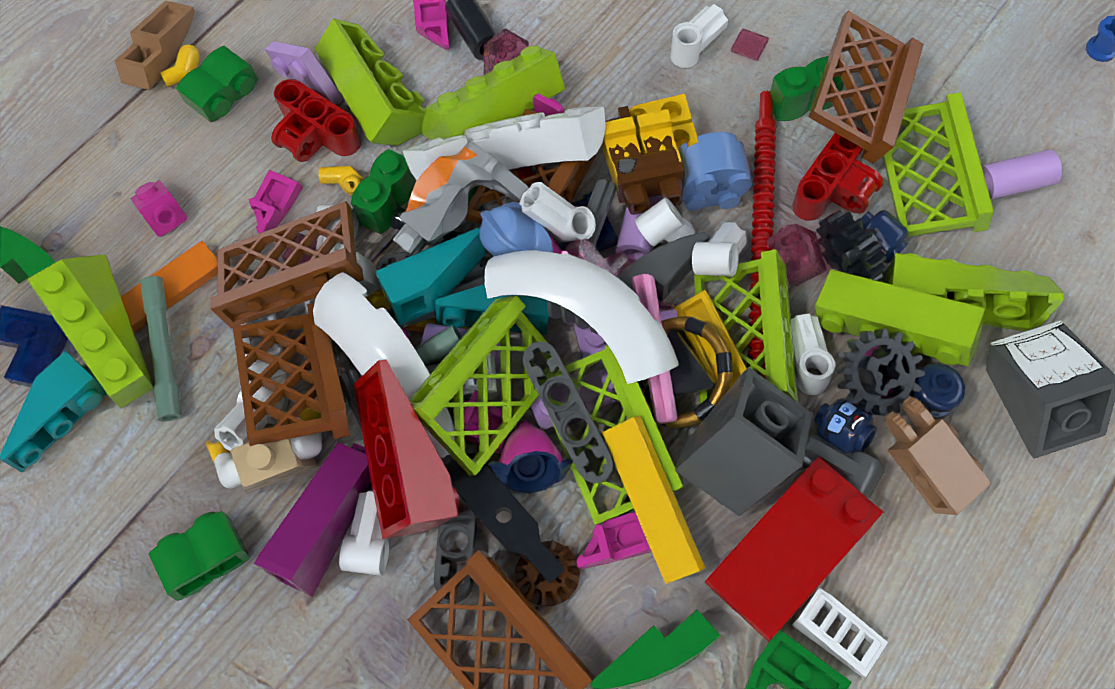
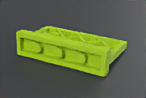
[883,92,994,237]
[694,249,798,404]
[409,295,564,476]
[539,345,684,525]

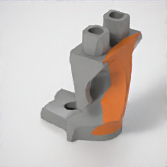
[393,141,529,255]

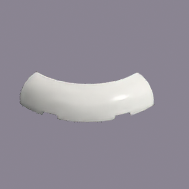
[403,106,606,180]
[485,250,679,384]
[313,272,454,458]

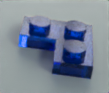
[0,305,68,387]

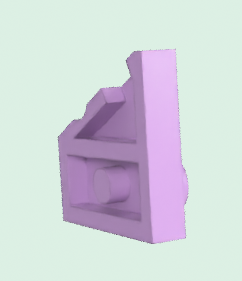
[265,41,344,106]

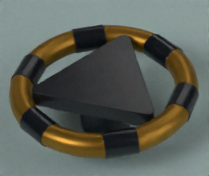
[637,316,734,428]

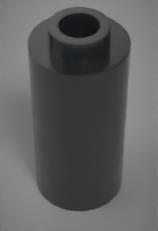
[445,0,503,60]

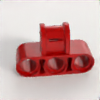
[271,79,361,162]
[792,127,884,221]

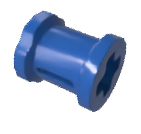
[1086,16,1115,62]

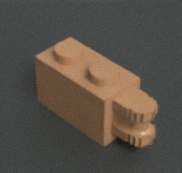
[884,396,991,515]

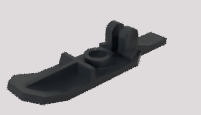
[445,453,565,585]

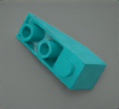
[375,228,485,326]
[435,284,549,335]
[0,351,107,472]

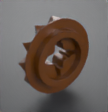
[515,540,580,606]

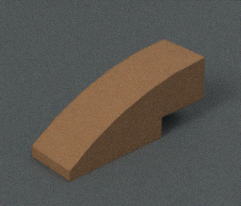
[115,0,195,90]

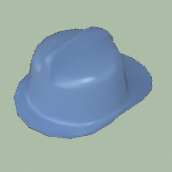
[480,202,553,257]

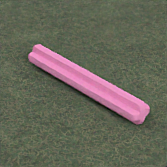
[632,274,677,424]

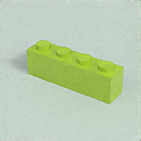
[315,18,425,146]
[421,46,565,140]
[885,253,1064,332]
[27,254,154,409]
[815,269,985,367]

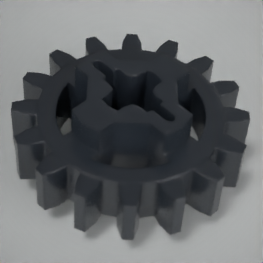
[816,210,887,281]
[835,329,925,416]

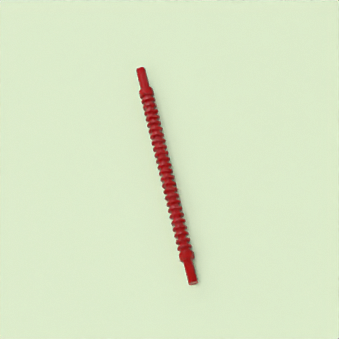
[747,91,777,379]

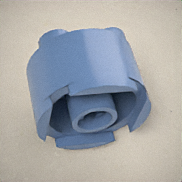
[678,132,752,211]

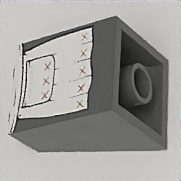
[986,321,1115,459]

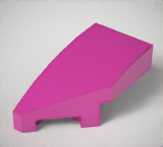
[413,0,450,50]
[248,170,303,234]
[576,512,652,569]

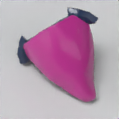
[489,421,573,494]

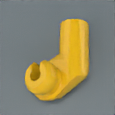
[160,44,200,87]
[318,166,364,196]

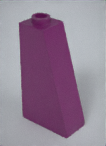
[254,442,372,597]

